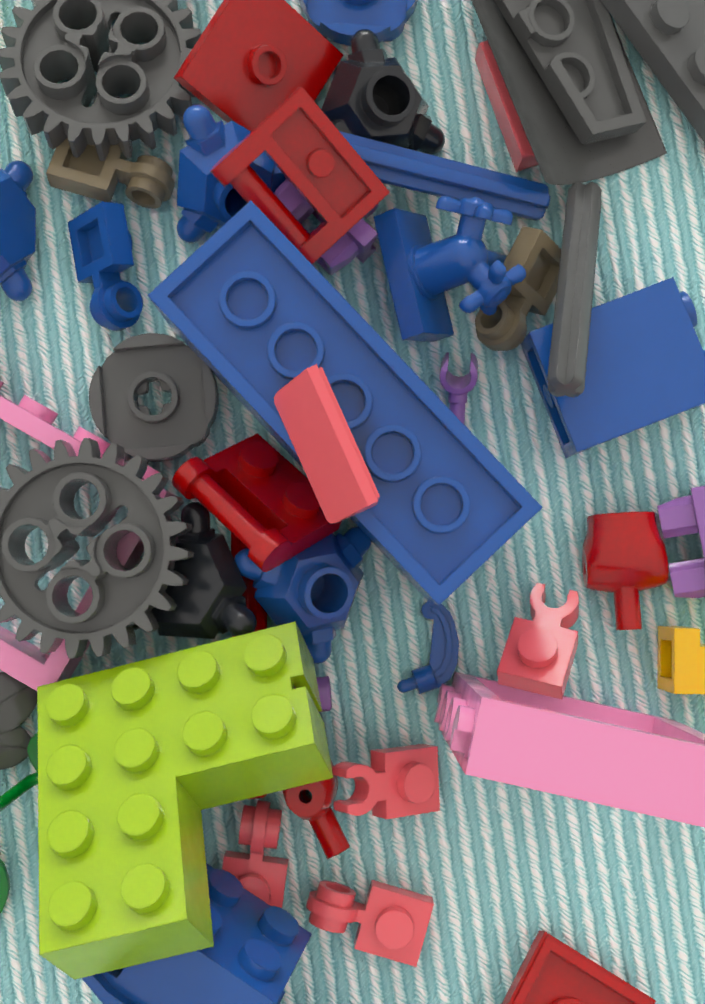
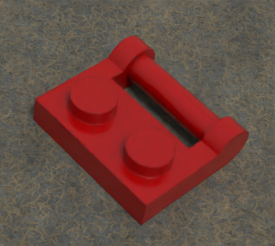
[210,87,390,264]
[172,433,342,572]

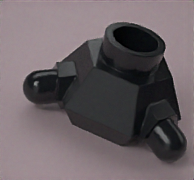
[321,29,445,155]
[133,502,257,639]

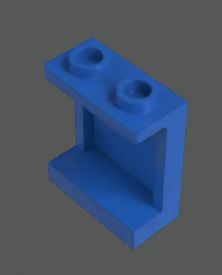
[520,277,705,458]

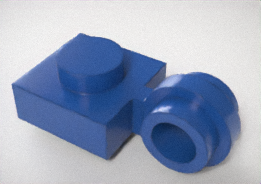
[68,201,143,331]

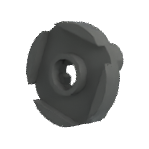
[89,333,219,462]

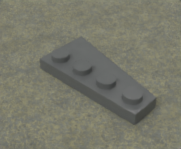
[494,0,647,145]
[601,0,705,143]

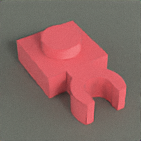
[497,583,579,700]
[332,744,440,819]

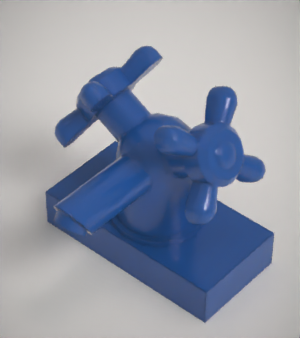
[373,196,526,342]

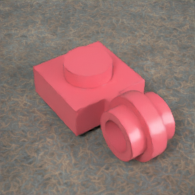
[222,800,289,908]
[306,880,434,967]

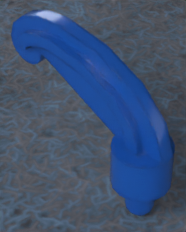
[397,601,459,694]

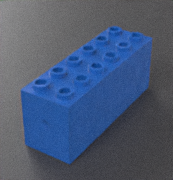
[147,200,543,605]

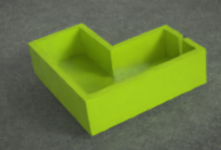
[37,622,333,980]

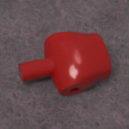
[582,511,669,630]
[282,759,350,859]

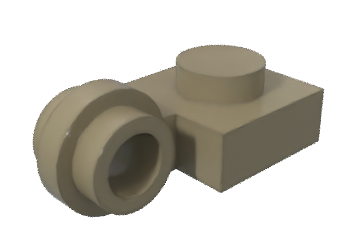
[46,138,175,209]
[475,226,561,351]

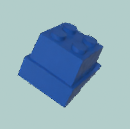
[82,863,312,1004]

